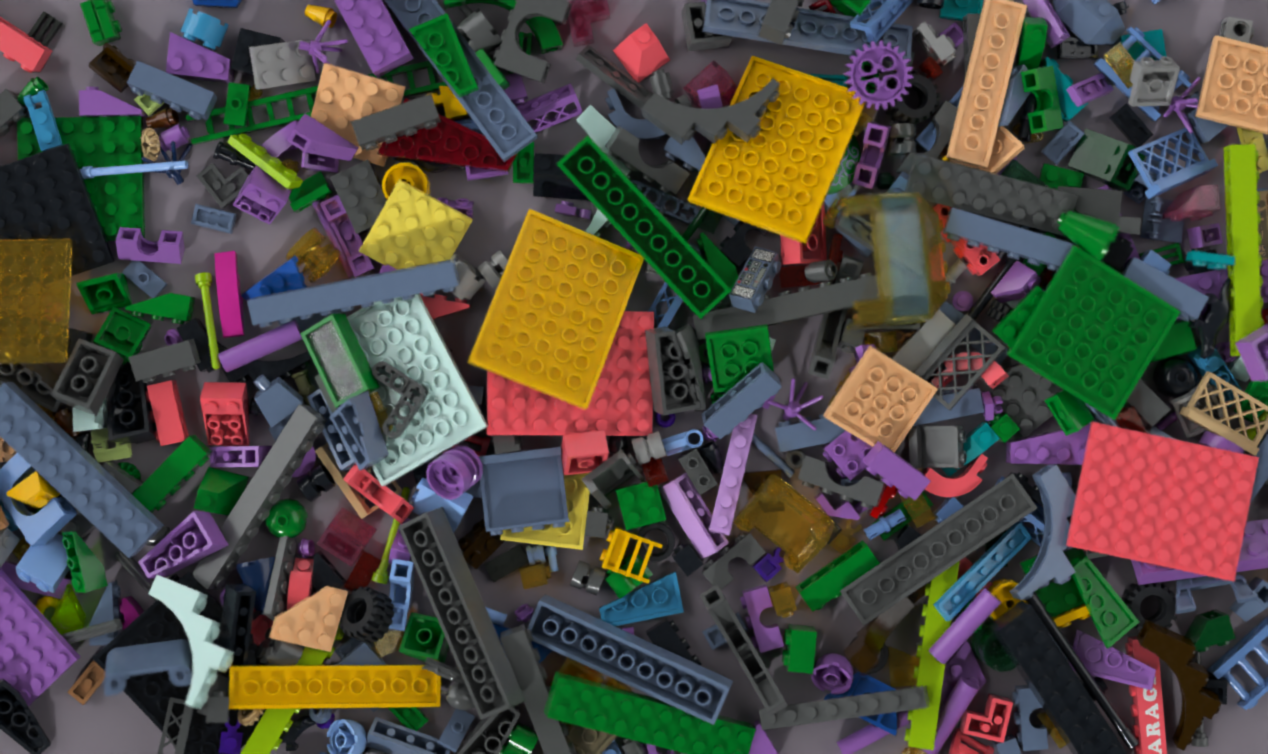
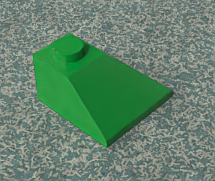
[194,467,249,515]
[399,612,449,663]

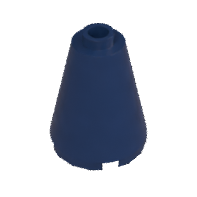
[236,557,275,615]

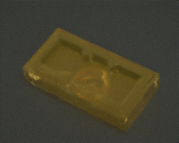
[1103,42,1135,88]
[897,492,935,528]
[374,625,407,657]

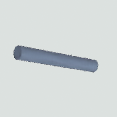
[752,434,795,478]

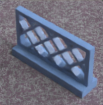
[1128,128,1218,199]

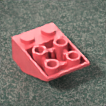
[200,382,250,446]

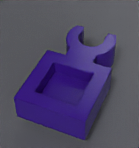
[752,546,790,582]
[219,717,243,754]

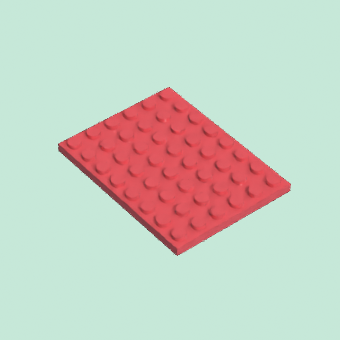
[486,309,654,436]
[1066,422,1259,582]

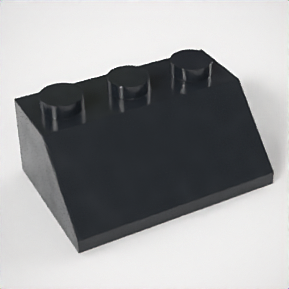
[533,153,590,201]

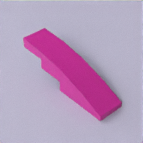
[214,251,244,338]

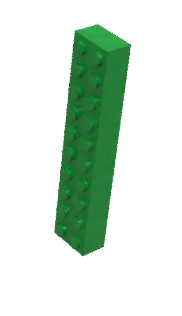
[557,135,731,319]
[544,672,756,754]

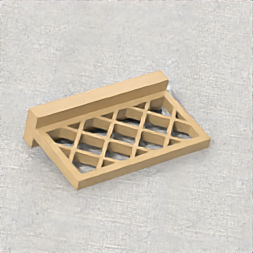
[1179,371,1268,456]
[315,443,402,519]

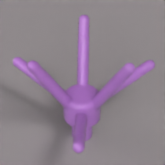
[298,20,348,74]
[1163,77,1201,133]
[768,378,824,431]

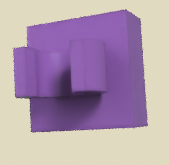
[981,391,1003,421]

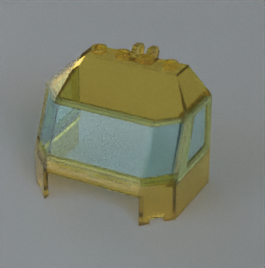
[834,192,950,330]

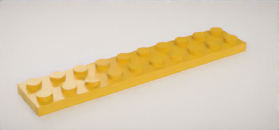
[229,664,441,709]

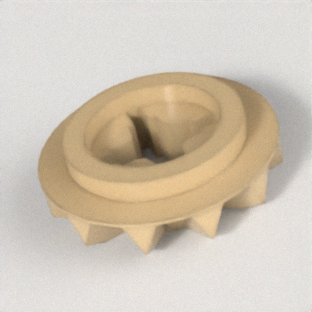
[140,128,160,161]
[238,709,263,726]

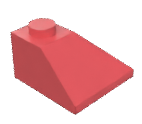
[613,23,670,83]

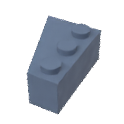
[329,391,389,470]

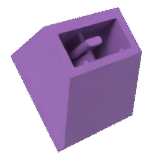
[233,166,292,225]

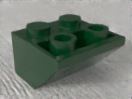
[1185,609,1236,652]

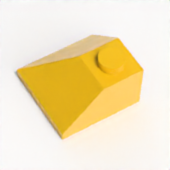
[6,471,60,509]

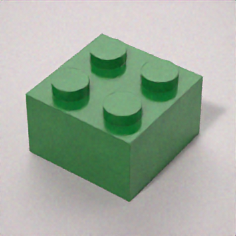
[616,478,666,531]
[782,624,817,674]

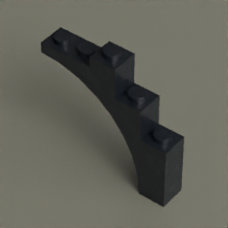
[177,318,312,391]

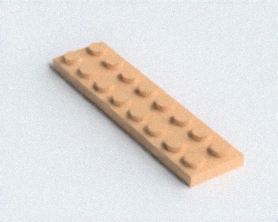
[946,0,1027,168]

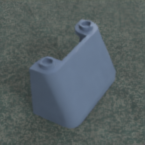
[104,639,193,696]

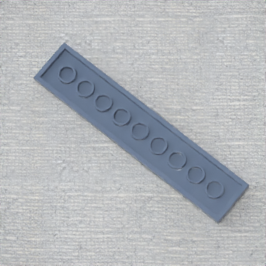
[385,0,538,162]
[703,0,913,65]

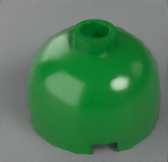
[265,498,308,538]

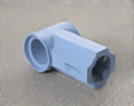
[662,428,703,456]

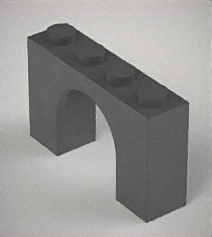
[493,0,573,84]

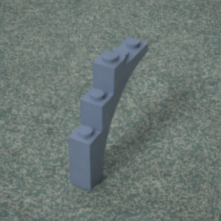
[1009,464,1076,601]

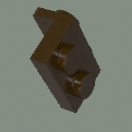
[89,42,136,93]
[458,519,505,569]

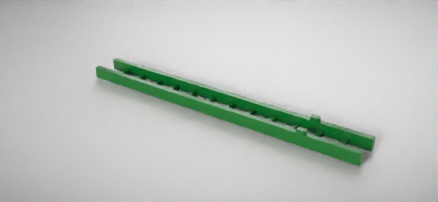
[186,61,447,145]

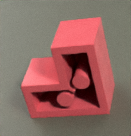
[959,693,1013,743]

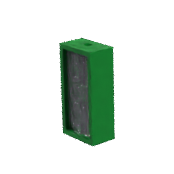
[300,313,380,408]

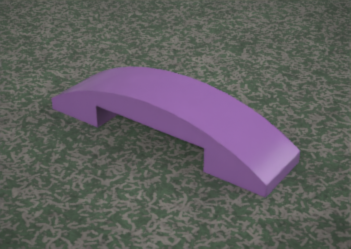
[320,194,374,277]

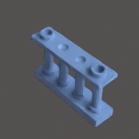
[1093,27,1192,121]
[1207,616,1268,710]

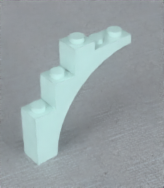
[576,105,631,237]
[148,575,234,709]

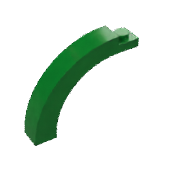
[443,0,563,54]

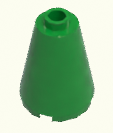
[1057,210,1120,261]

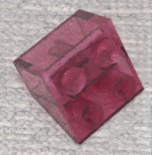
[683,60,737,109]
[1162,185,1221,222]
[317,507,377,567]

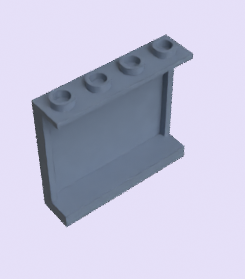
[479,447,570,535]

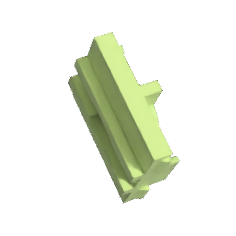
[90,428,132,463]

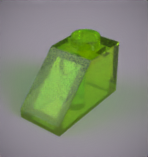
[51,584,87,634]

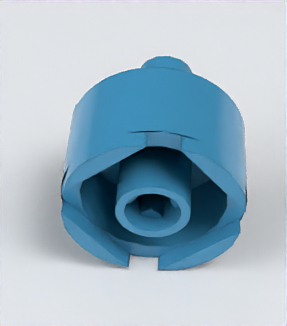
[180,8,229,51]

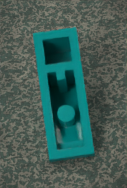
[941,422,1000,477]

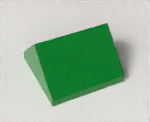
[76,273,132,315]
[1150,319,1197,363]

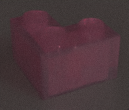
[568,0,610,47]

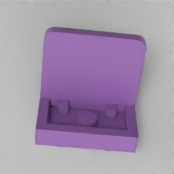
[822,431,873,481]

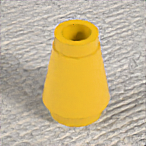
[304,4,337,28]

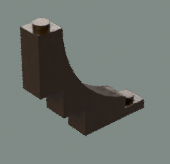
[843,585,925,675]

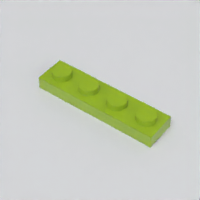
[227,134,303,189]

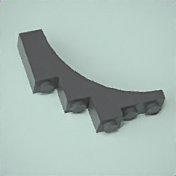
[642,79,780,145]
[699,585,788,716]

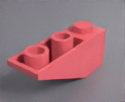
[419,293,472,320]

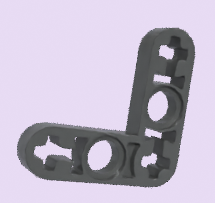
[372,362,427,439]

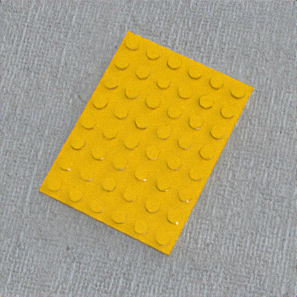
[688,55,866,244]
[468,209,644,410]

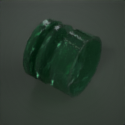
[971,622,1016,672]

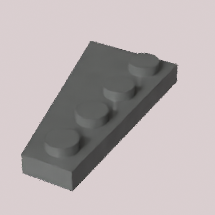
[263,536,297,621]

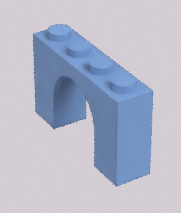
[0,453,77,546]

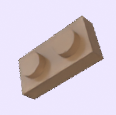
[67,660,105,705]

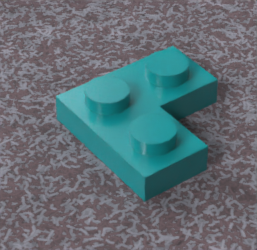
[1186,251,1235,270]

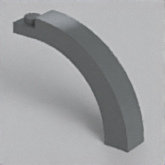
[808,255,864,380]

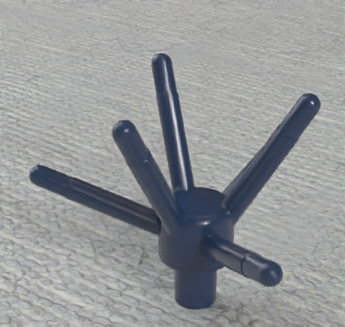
[142,141,192,185]

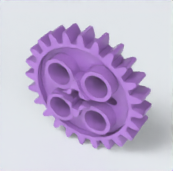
[844,40,913,110]

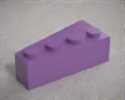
[1006,424,1090,465]
[138,511,228,578]

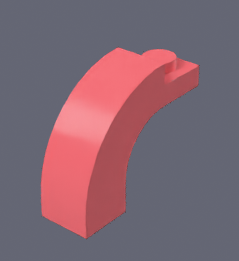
[931,352,1009,389]
[923,454,988,497]
[343,463,414,524]
[287,558,314,610]

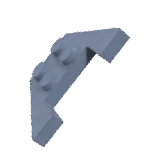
[1176,572,1258,614]

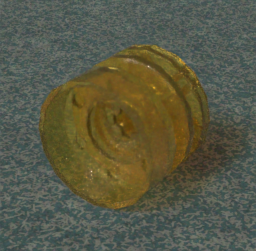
[285,228,342,283]

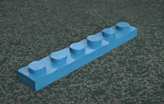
[933,522,1032,621]

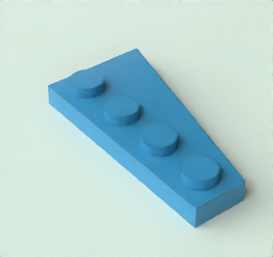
[599,571,684,626]

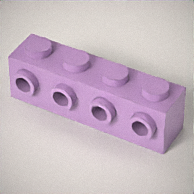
[659,472,729,559]

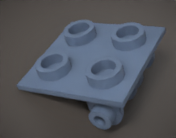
[1140,197,1187,243]

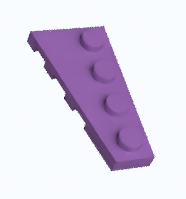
[1069,629,1156,690]

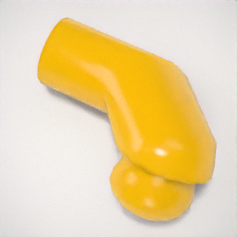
[35,595,59,615]

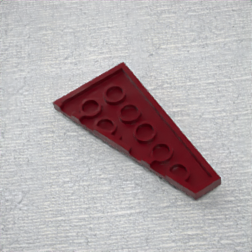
[377,98,518,172]

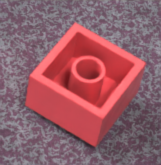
[561,430,609,476]

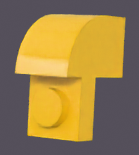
[427,86,469,121]

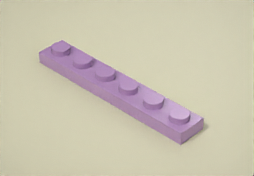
[709,414,758,536]

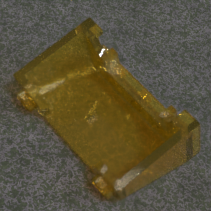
[733,475,834,574]

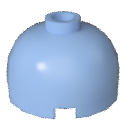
[327,719,367,754]

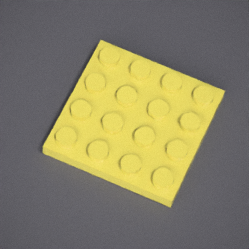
[359,179,473,270]
[500,473,590,550]

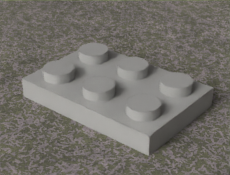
[249,39,316,89]

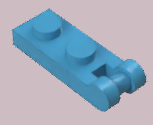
[24,90,63,152]

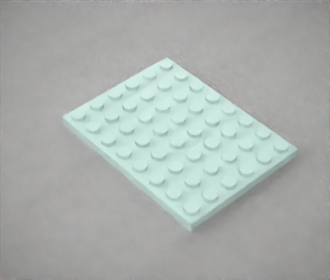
[331,294,488,486]

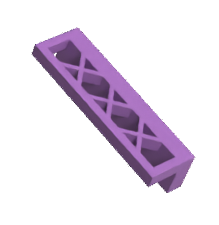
[1022,0,1070,48]
[515,83,583,133]

